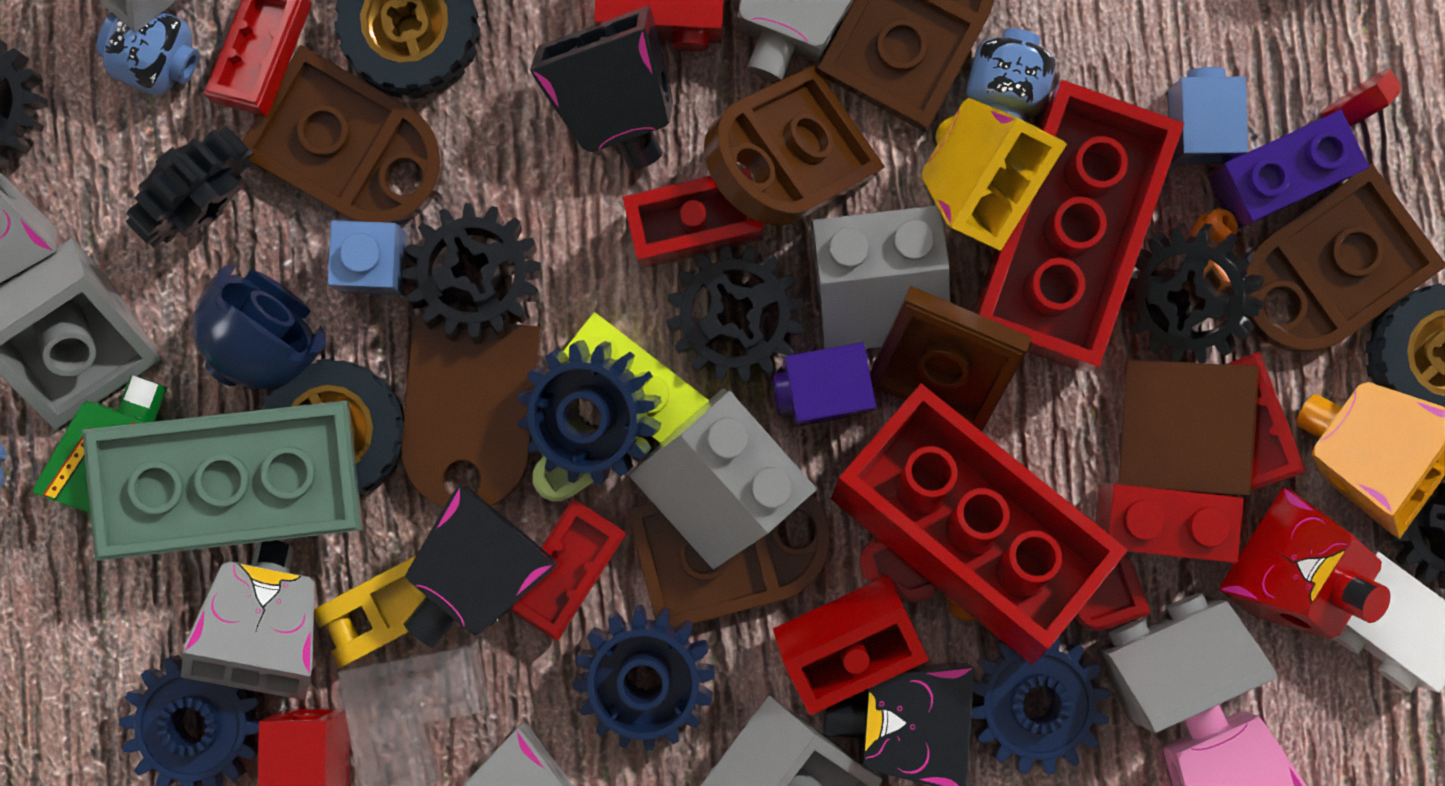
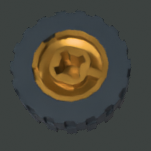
[334,0,480,99]
[1365,283,1445,407]
[262,359,404,497]

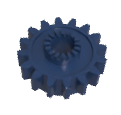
[518,340,662,484]
[573,605,715,751]
[971,637,1110,775]
[119,655,265,786]

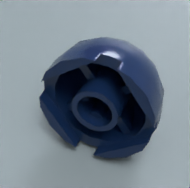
[192,265,326,389]

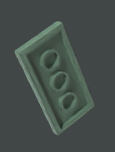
[82,401,363,561]

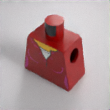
[1218,487,1391,639]

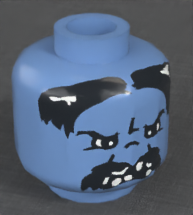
[96,11,199,95]
[967,28,1056,122]

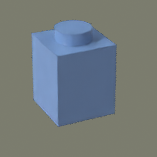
[1168,67,1248,164]
[327,220,408,296]

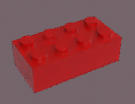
[973,80,1184,373]
[830,383,1128,665]

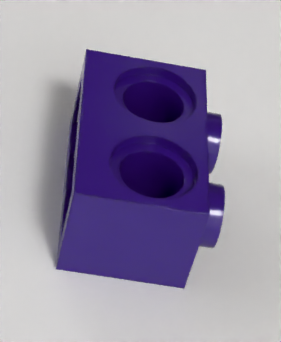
[1206,109,1369,230]
[772,342,876,428]

